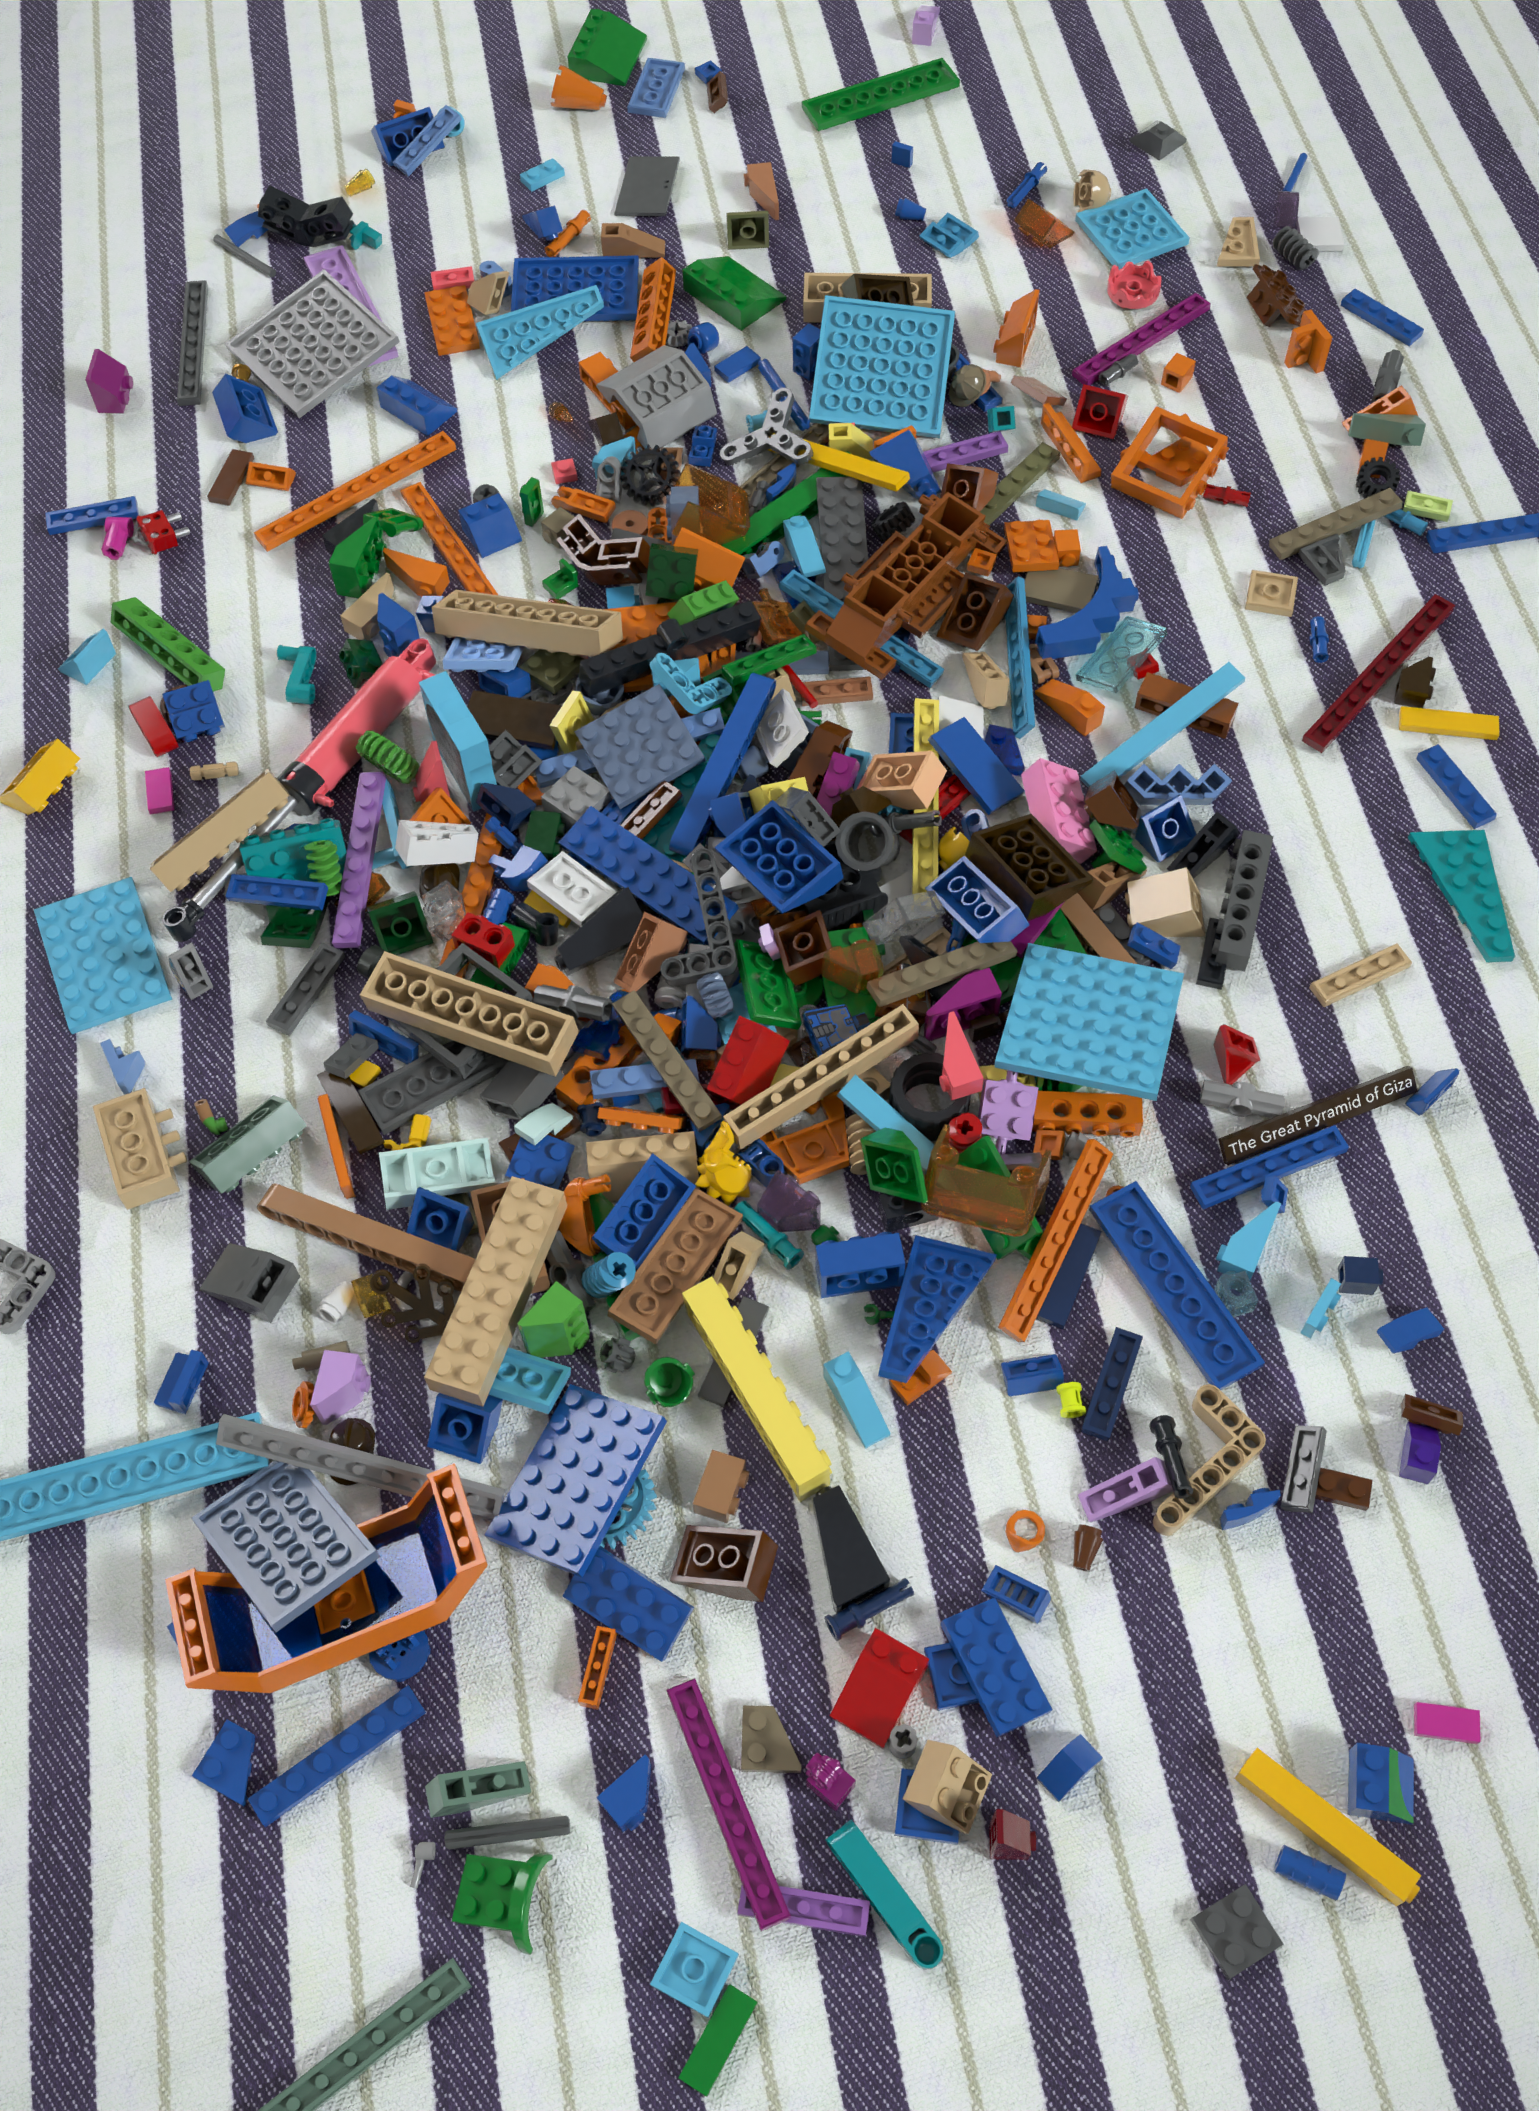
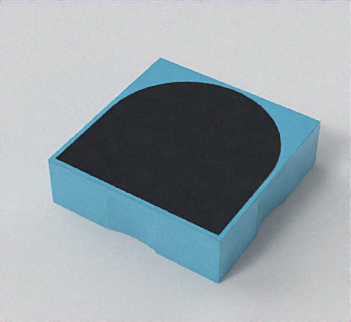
[419,671,497,812]

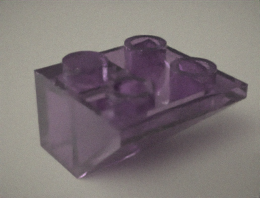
[757,1170,821,1232]

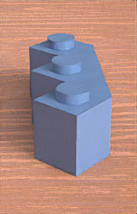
[1124,764,1232,805]

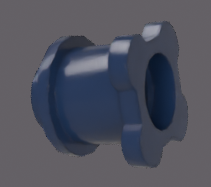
[577,1102,607,1137]

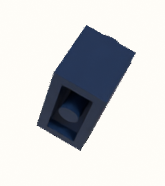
[476,783,536,832]

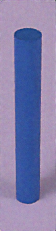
[1282,153,1308,197]

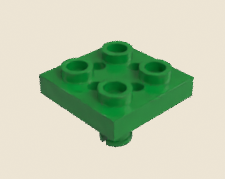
[1089,819,1147,875]

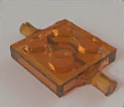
[752,588,806,645]

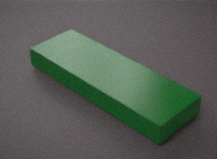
[678,1984,758,2097]

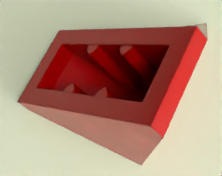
[1213,1024,1260,1085]

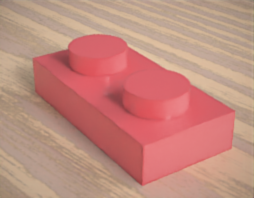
[431,266,474,290]

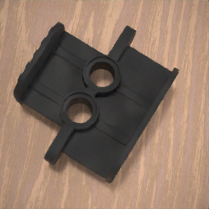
[795,840,888,932]

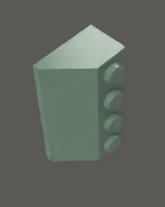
[189,1095,307,1194]

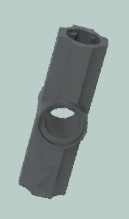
[1371,349,1404,403]
[533,984,613,1022]
[546,1230,596,1312]

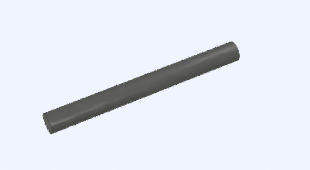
[213,234,276,277]

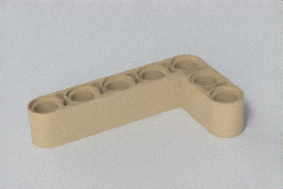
[1153,1384,1266,1536]

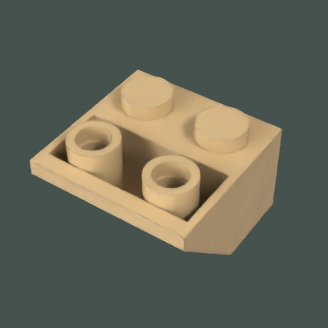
[903,1740,992,1834]

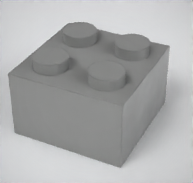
[541,766,612,831]

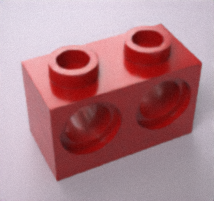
[451,912,515,968]

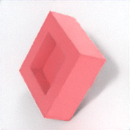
[551,458,578,484]

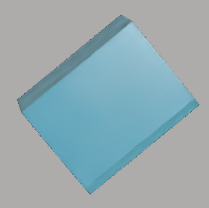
[58,628,116,685]

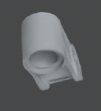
[596,456,622,503]

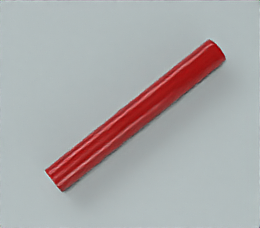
[781,664,818,709]

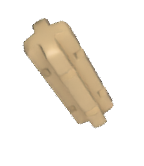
[190,761,239,781]

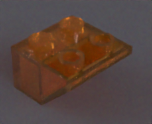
[821,939,884,993]

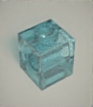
[1214,1271,1258,1317]

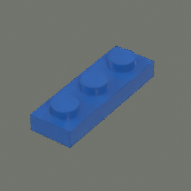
[348,1010,419,1065]

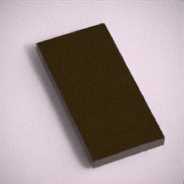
[467,690,562,750]

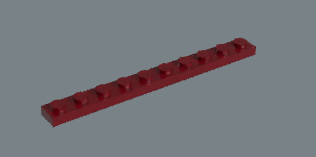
[1302,594,1455,753]

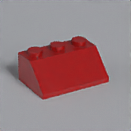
[707,1015,790,1106]

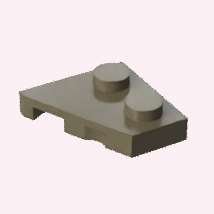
[741,1705,801,1773]

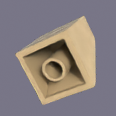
[1125,867,1206,937]

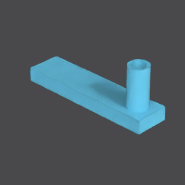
[372,777,412,870]

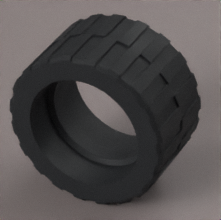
[889,1052,971,1142]

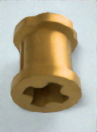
[231,364,251,383]

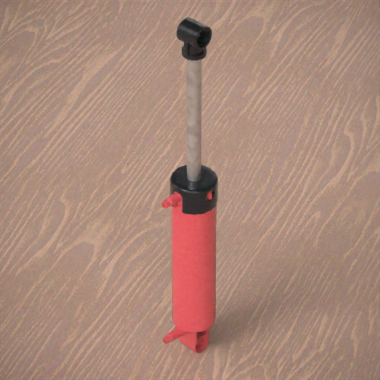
[162,638,436,942]

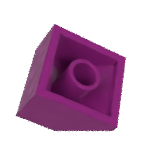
[85,349,133,414]

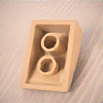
[856,751,947,810]

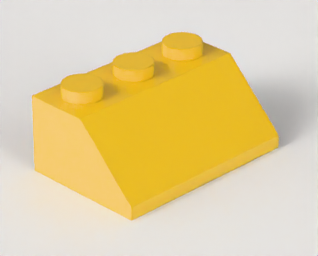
[0,738,81,815]

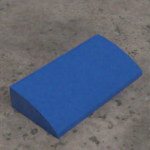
[592,1153,696,1271]

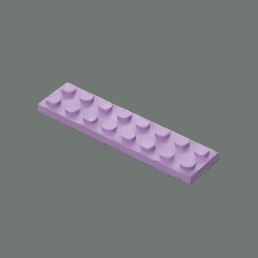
[303,245,399,367]

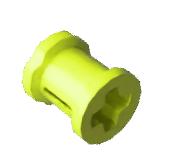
[1056,1382,1086,1418]

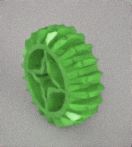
[356,731,420,784]

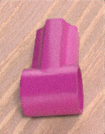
[101,517,134,560]

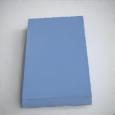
[627,58,685,118]

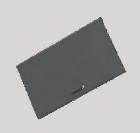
[614,156,680,216]

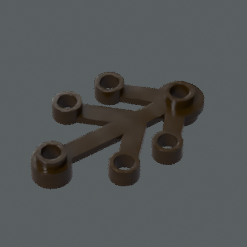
[370,1263,455,1343]

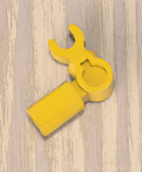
[383,1114,432,1151]

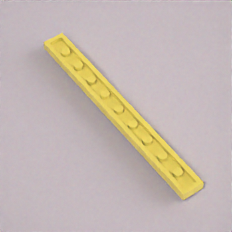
[911,698,939,913]

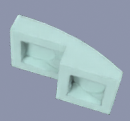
[514,1103,573,1145]

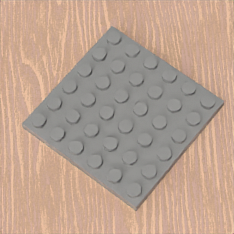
[225,270,400,419]

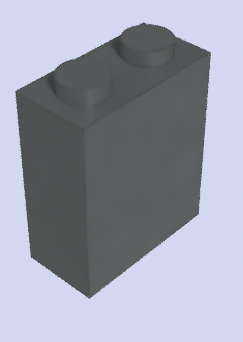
[479,1060,565,1121]

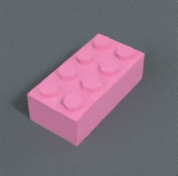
[1021,758,1097,864]

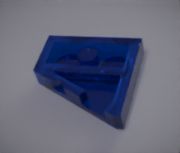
[985,724,1025,777]

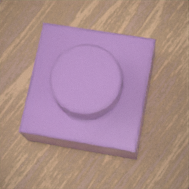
[758,923,781,961]

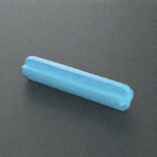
[1352,520,1376,569]

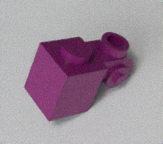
[806,1752,856,1811]

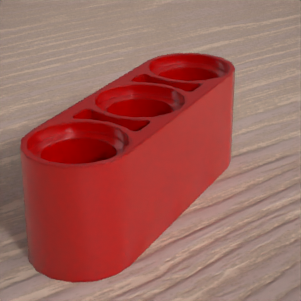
[128,696,179,757]

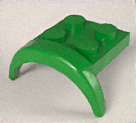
[452,1853,553,1955]

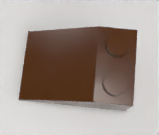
[936,572,1014,651]
[670,1525,778,1602]

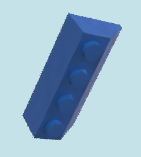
[925,856,1029,943]

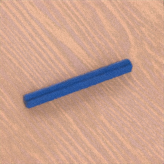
[758,359,810,431]

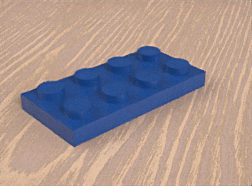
[563,1546,694,1662]
[940,1597,1053,1737]

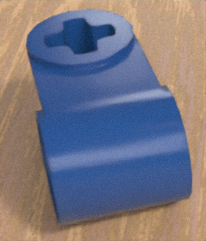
[735,1138,785,1189]

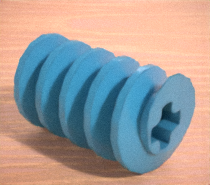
[581,1252,636,1298]

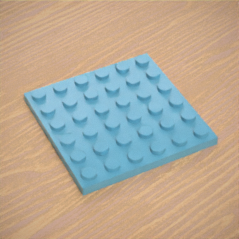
[809,295,955,438]
[995,943,1184,1101]

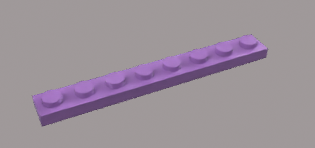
[332,772,386,948]

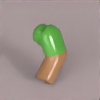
[194,1099,228,1135]

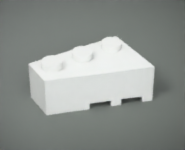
[395,820,479,866]

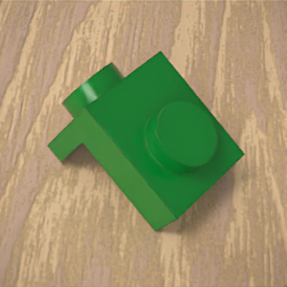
[542,559,579,600]

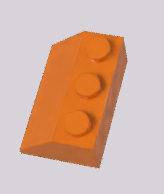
[993,289,1040,367]
[672,527,745,592]

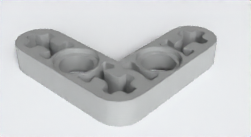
[0,1239,55,1335]

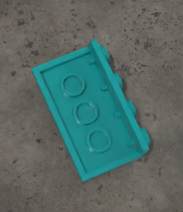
[240,818,347,882]

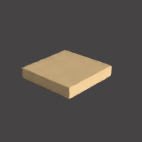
[1245,570,1298,617]

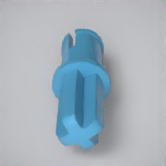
[1384,509,1428,536]

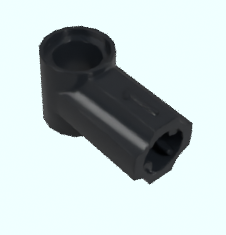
[512,902,559,947]

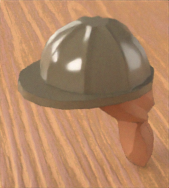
[949,364,1001,407]

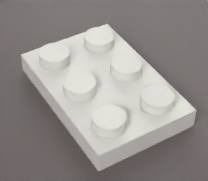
[756,688,809,768]
[527,851,617,927]

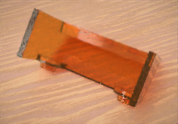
[672,462,750,545]
[921,1124,1051,1237]

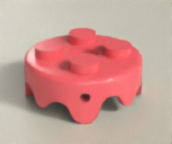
[1107,261,1161,309]

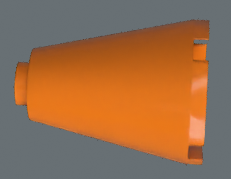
[551,65,607,110]

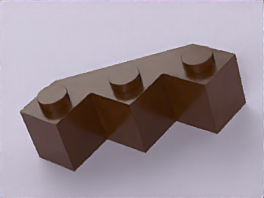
[788,720,853,800]

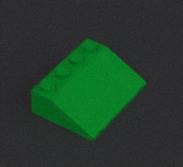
[567,9,647,86]
[682,256,786,331]

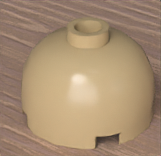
[1073,169,1111,213]

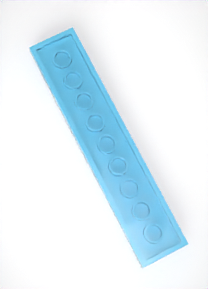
[0,1412,270,1541]

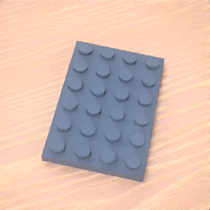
[191,1460,380,1633]

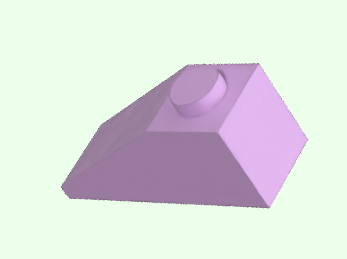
[912,5,940,46]
[1078,1457,1173,1522]

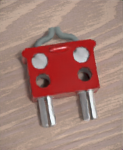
[132,510,190,555]

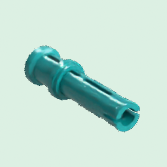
[734,1200,804,1270]

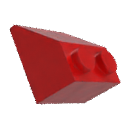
[1072,384,1129,439]

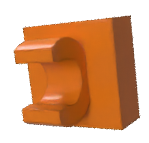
[393,99,416,119]

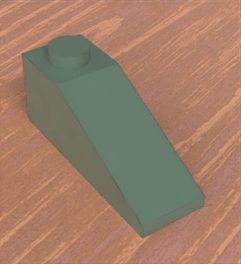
[1348,413,1426,446]
[425,1761,531,1818]

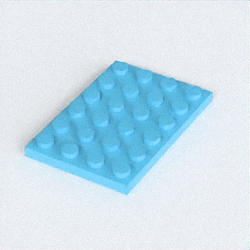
[34,877,172,1034]

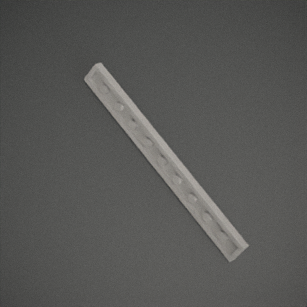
[216,1414,505,1519]

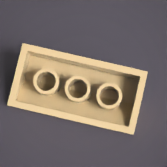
[586,1131,700,1203]

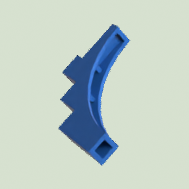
[1035,546,1139,659]

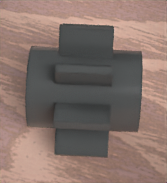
[600,1336,635,1373]

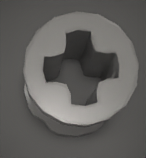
[889,1724,918,1759]

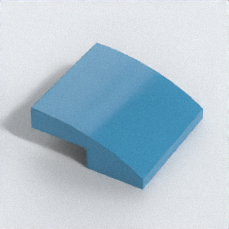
[919,212,979,258]

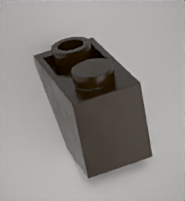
[1394,656,1436,708]

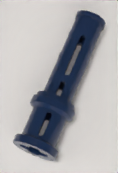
[824,1578,914,1641]

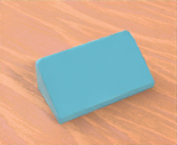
[1036,489,1086,520]

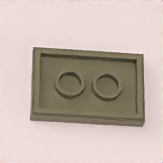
[1025,568,1098,613]

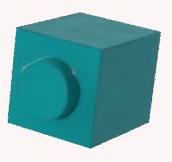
[987,406,1016,432]

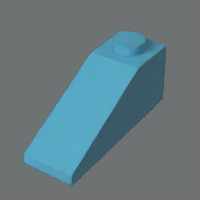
[783,516,826,577]
[1216,1202,1281,1284]
[823,1351,890,1449]

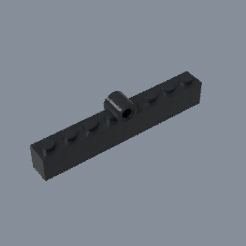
[579,600,761,697]

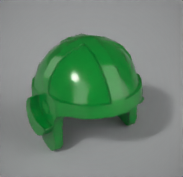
[644,1357,695,1407]

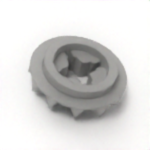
[666,319,692,347]

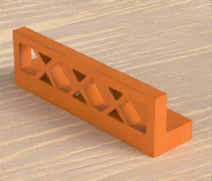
[1041,403,1102,483]

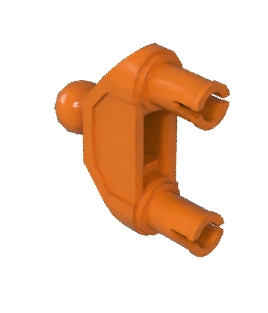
[557,1174,612,1256]

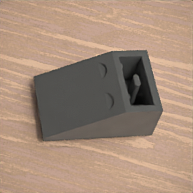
[199,1243,300,1323]

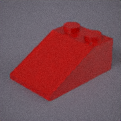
[829,1628,929,1749]

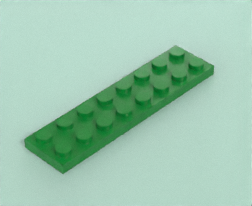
[802,58,960,131]

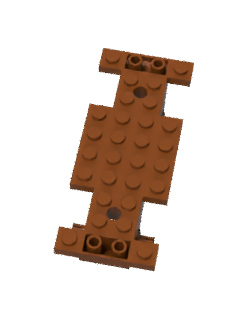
[804,492,1008,680]

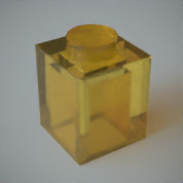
[351,1274,391,1318]

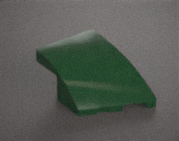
[260,896,330,948]

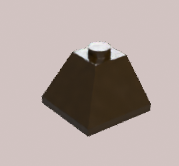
[831,786,892,840]

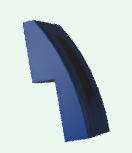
[766,463,796,506]

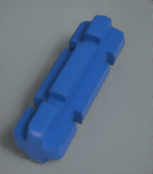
[484,816,524,856]

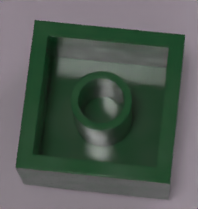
[645,543,698,600]

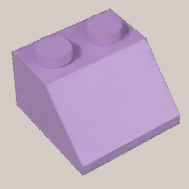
[310,1350,371,1425]

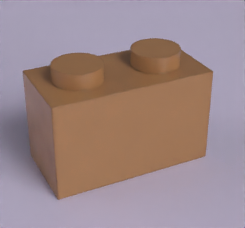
[693,1450,749,1523]

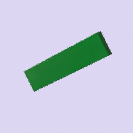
[721,634,817,686]

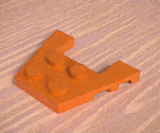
[1120,413,1210,487]
[760,1090,850,1185]

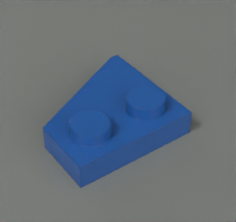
[192,1719,255,1807]

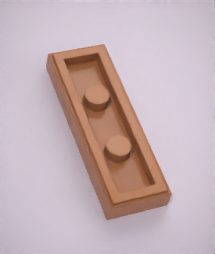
[801,676,873,706]

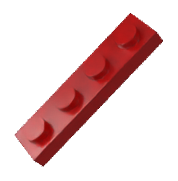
[899,774,971,844]

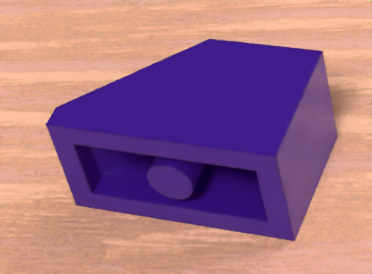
[1399,1421,1441,1484]

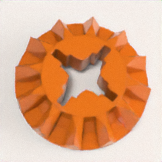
[292,1381,315,1428]

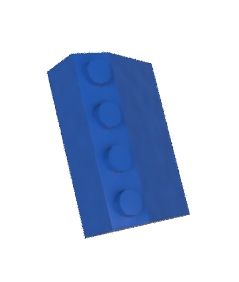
[715,800,843,914]

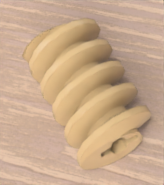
[845,1114,876,1175]

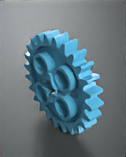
[600,1469,657,1550]

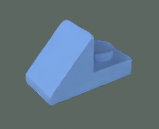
[100,1039,145,1095]

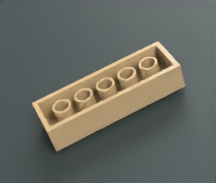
[803,273,932,323]
[150,769,289,892]

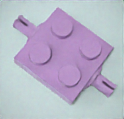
[978,1070,1038,1154]

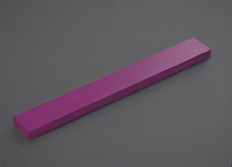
[1072,293,1211,385]
[667,1678,791,1932]

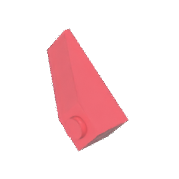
[413,740,450,804]
[939,1011,984,1100]

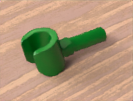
[864,1304,895,1325]

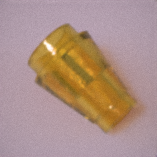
[344,169,375,197]

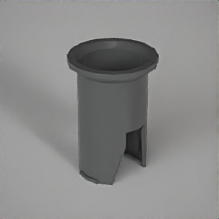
[835,812,901,871]

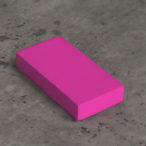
[145,767,175,815]
[1414,1702,1481,1744]

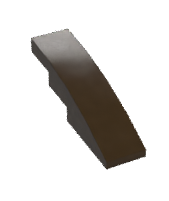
[317,1071,385,1155]

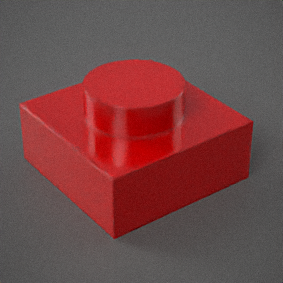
[1127,651,1159,680]

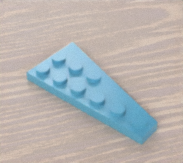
[476,285,604,380]

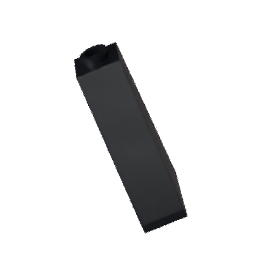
[554,887,643,976]
[813,1485,890,1614]

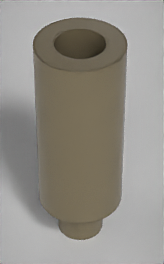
[292,1340,350,1372]

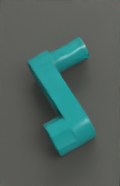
[277,645,316,705]

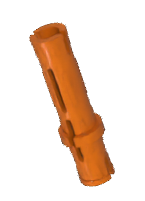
[544,210,591,257]

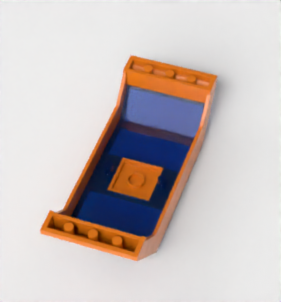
[165,1463,488,1693]

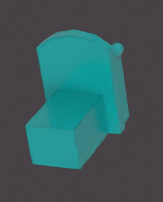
[349,221,382,250]

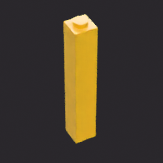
[1234,1748,1421,1907]

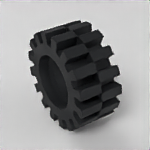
[1356,457,1401,499]
[871,501,916,542]

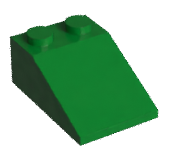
[860,1128,928,1203]

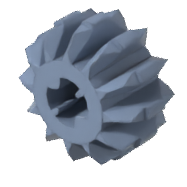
[696,972,734,1019]

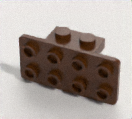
[1246,264,1306,327]

